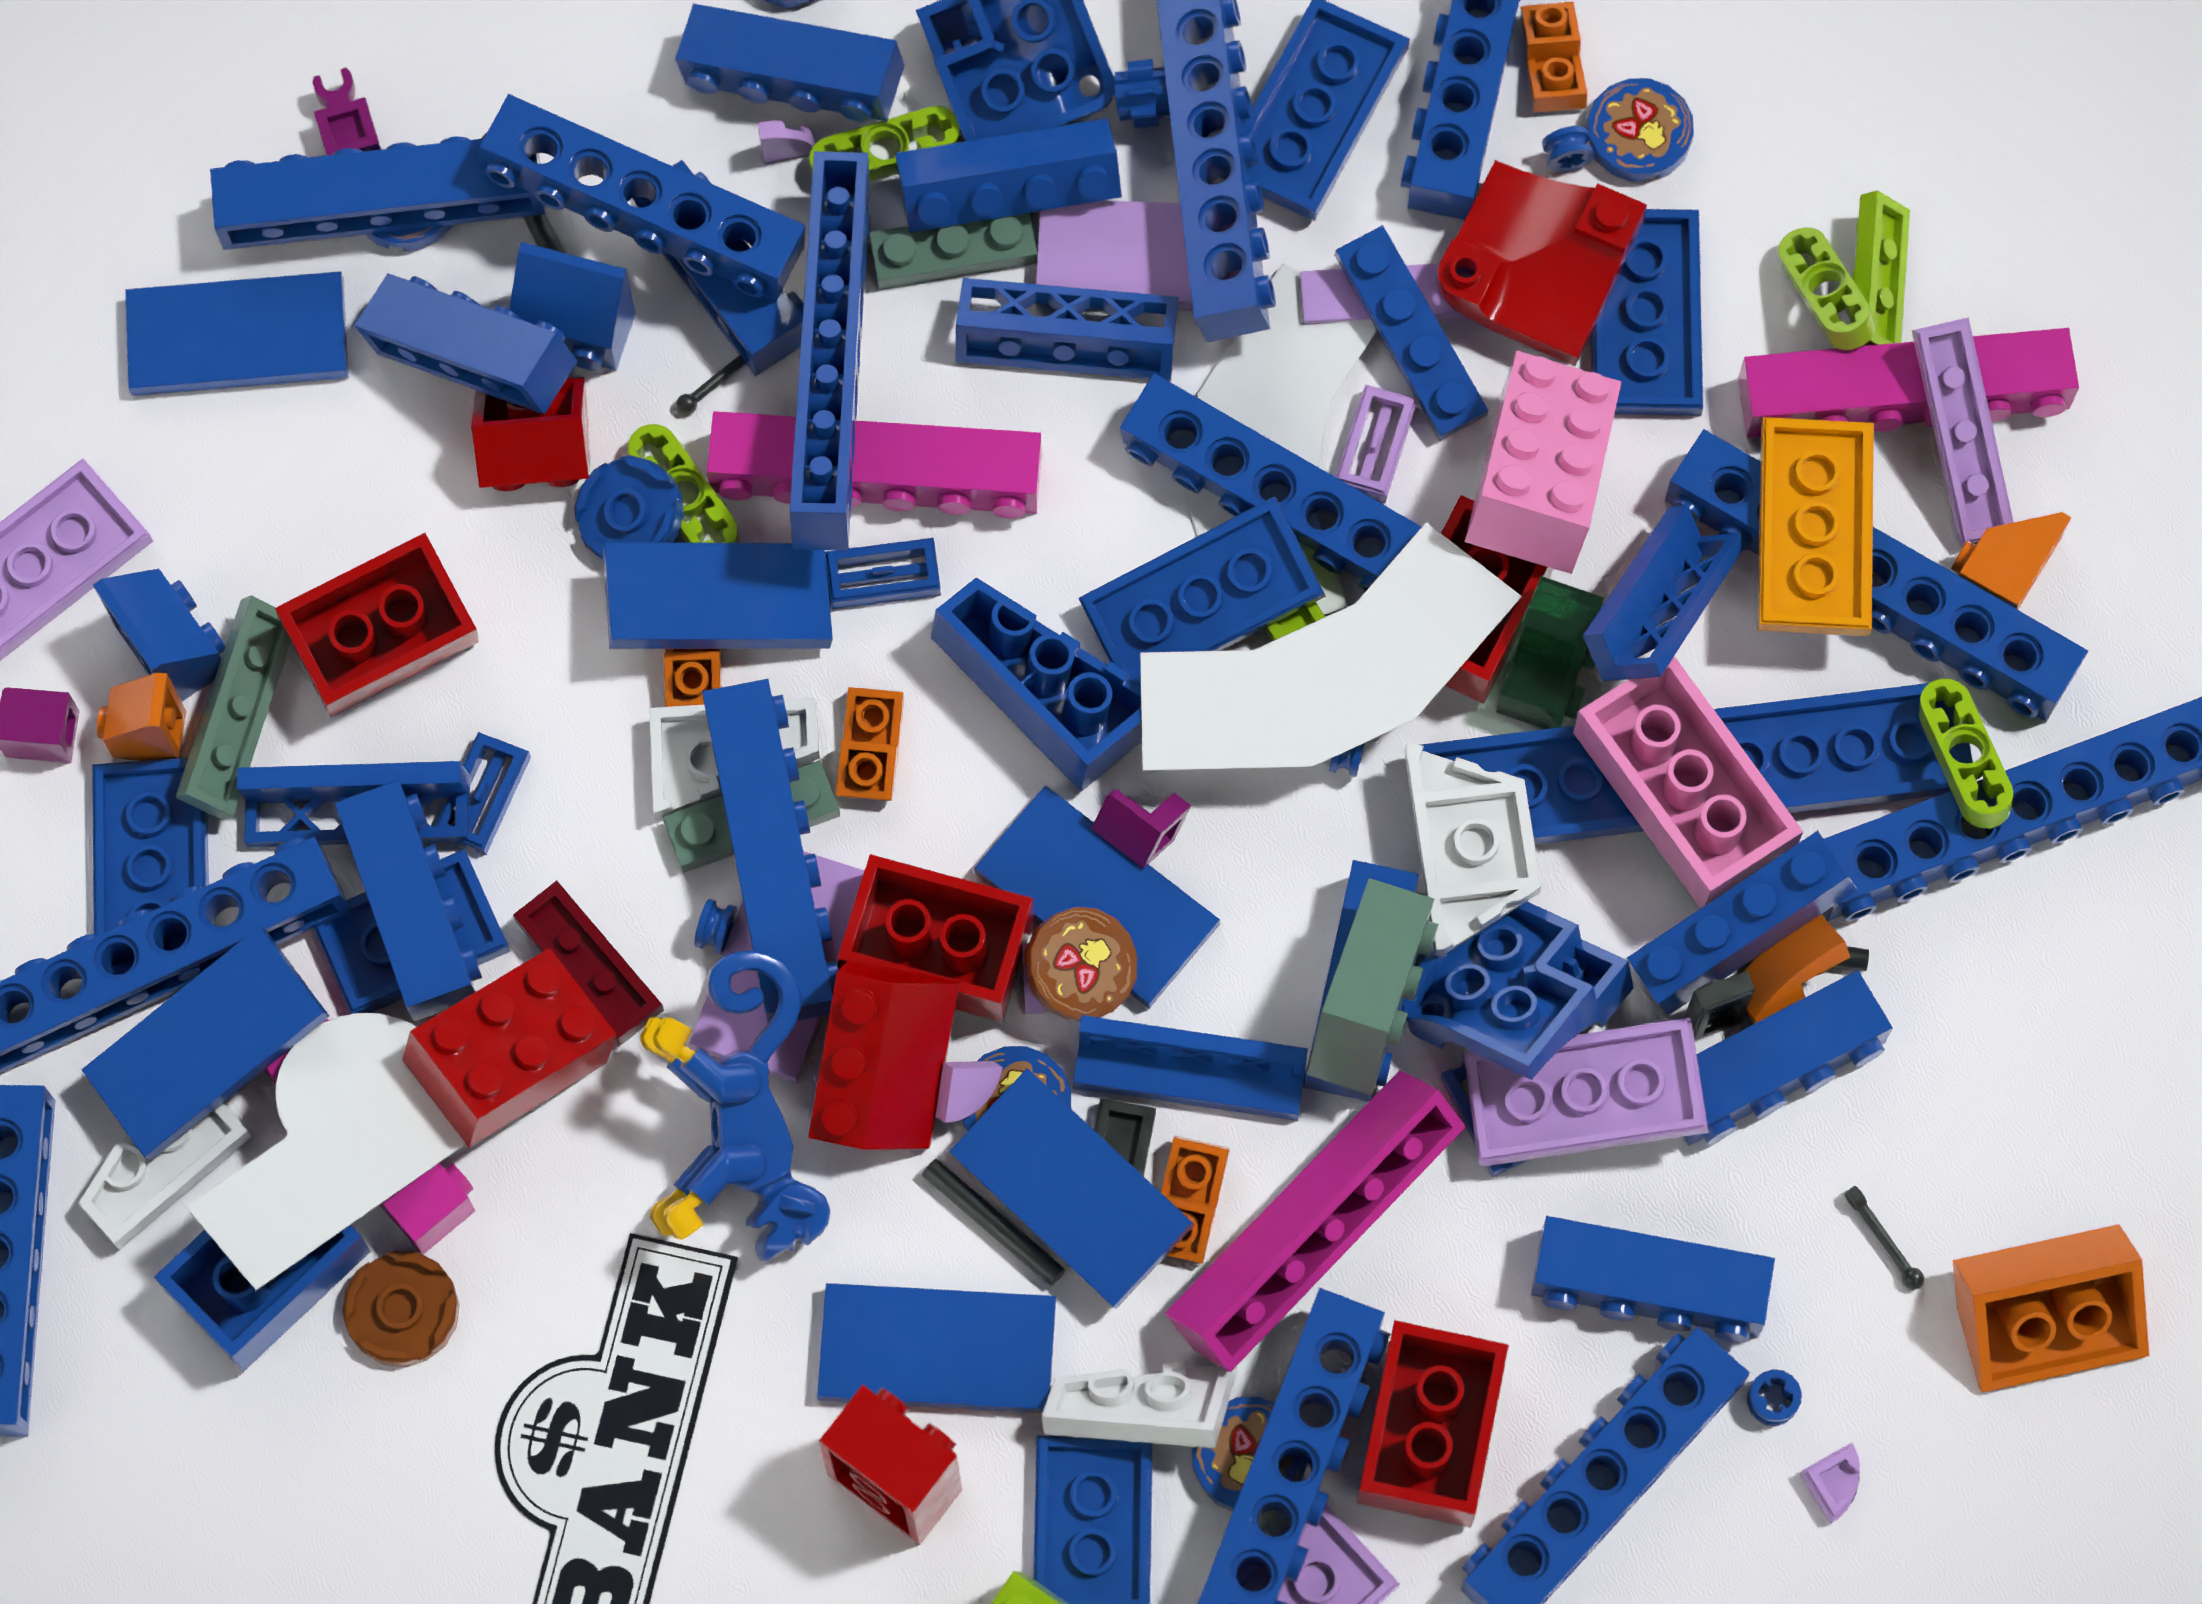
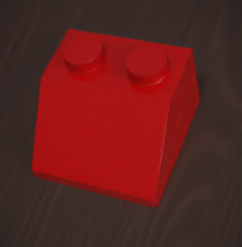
[471,377,590,492]

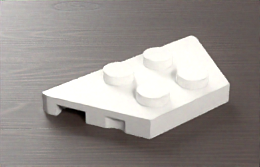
[1404,743,1541,956]

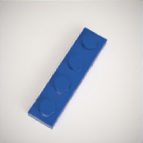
[1334,225,1489,441]

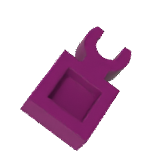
[312,67,381,156]

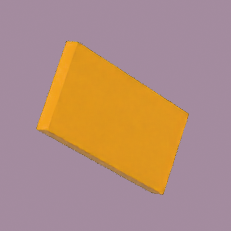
[1757,417,1874,636]

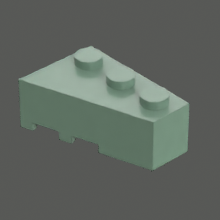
[1307,878,1439,1096]

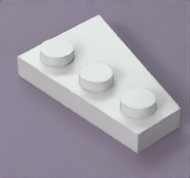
[649,698,820,820]
[78,1103,251,1250]
[1042,1361,1238,1448]

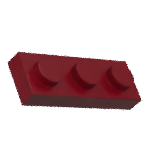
[513,880,664,1045]

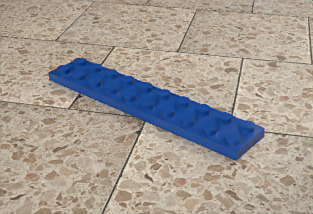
[1419,680,1977,845]

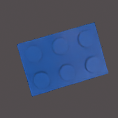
[154,1225,371,1372]

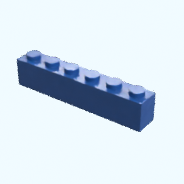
[210,136,545,250]
[702,679,839,1023]

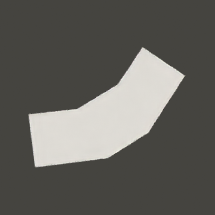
[1184,263,1377,639]
[1140,522,1522,771]

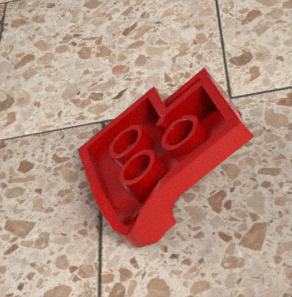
[1437,160,1647,366]

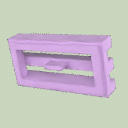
[1336,384,1417,503]

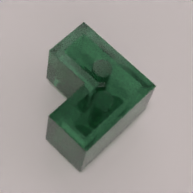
[1496,576,1604,729]

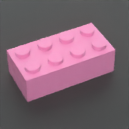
[1465,350,1621,574]
[1573,656,1803,908]

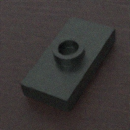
[1684,971,1755,1040]

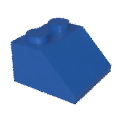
[509,242,636,371]
[92,568,225,701]

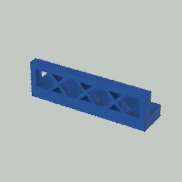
[955,278,1179,381]
[1583,505,1745,681]
[237,761,470,847]
[1073,1015,1308,1121]

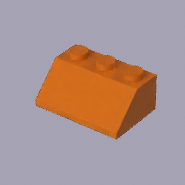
[1952,1224,2149,1393]

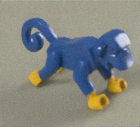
[640,951,831,1262]

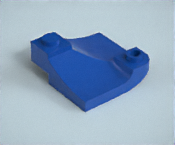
[915,0,1115,141]
[1403,901,1634,1080]

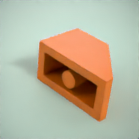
[1951,512,2072,610]
[97,673,186,761]

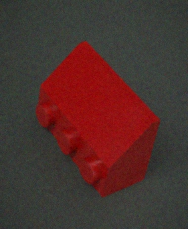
[808,959,961,1150]

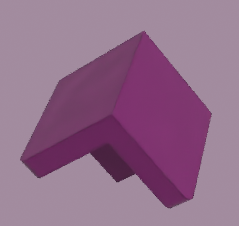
[0,687,80,763]
[1091,789,1191,869]

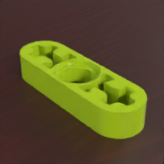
[809,106,961,182]
[1778,227,1876,350]
[628,424,739,543]
[1919,679,2013,828]

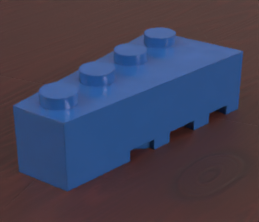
[931,577,1142,792]

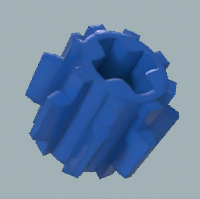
[1114,59,1170,129]

